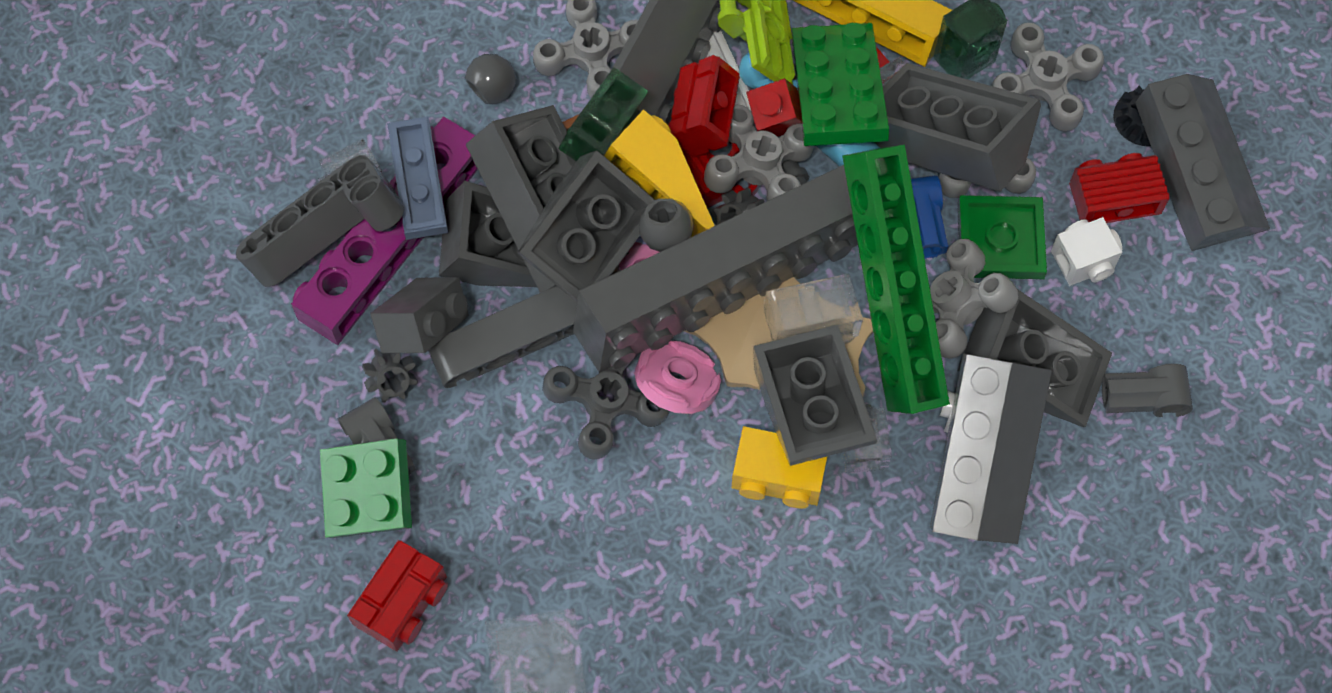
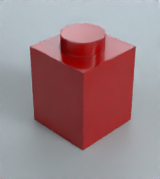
[746,78,801,137]

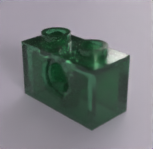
[933,0,1008,79]
[558,67,649,161]

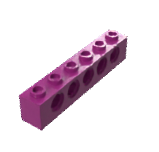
[291,116,478,345]

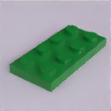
[792,23,889,146]

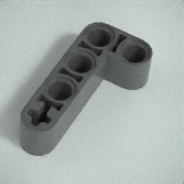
[236,155,404,287]

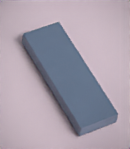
[387,116,448,240]

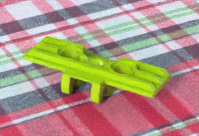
[717,0,795,84]

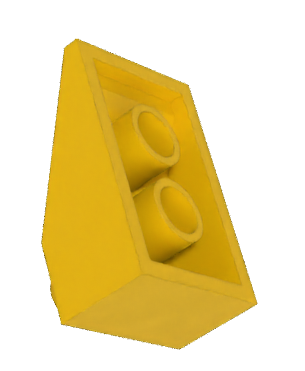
[604,109,715,237]

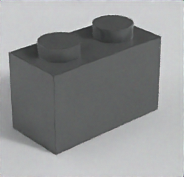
[370,277,469,353]

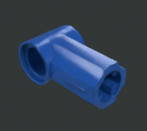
[911,175,948,259]

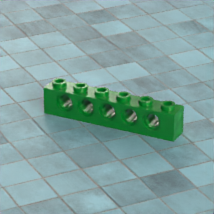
[842,144,950,414]

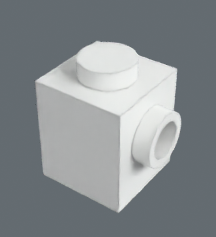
[1051,217,1122,286]

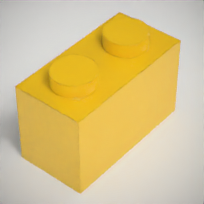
[731,426,827,509]

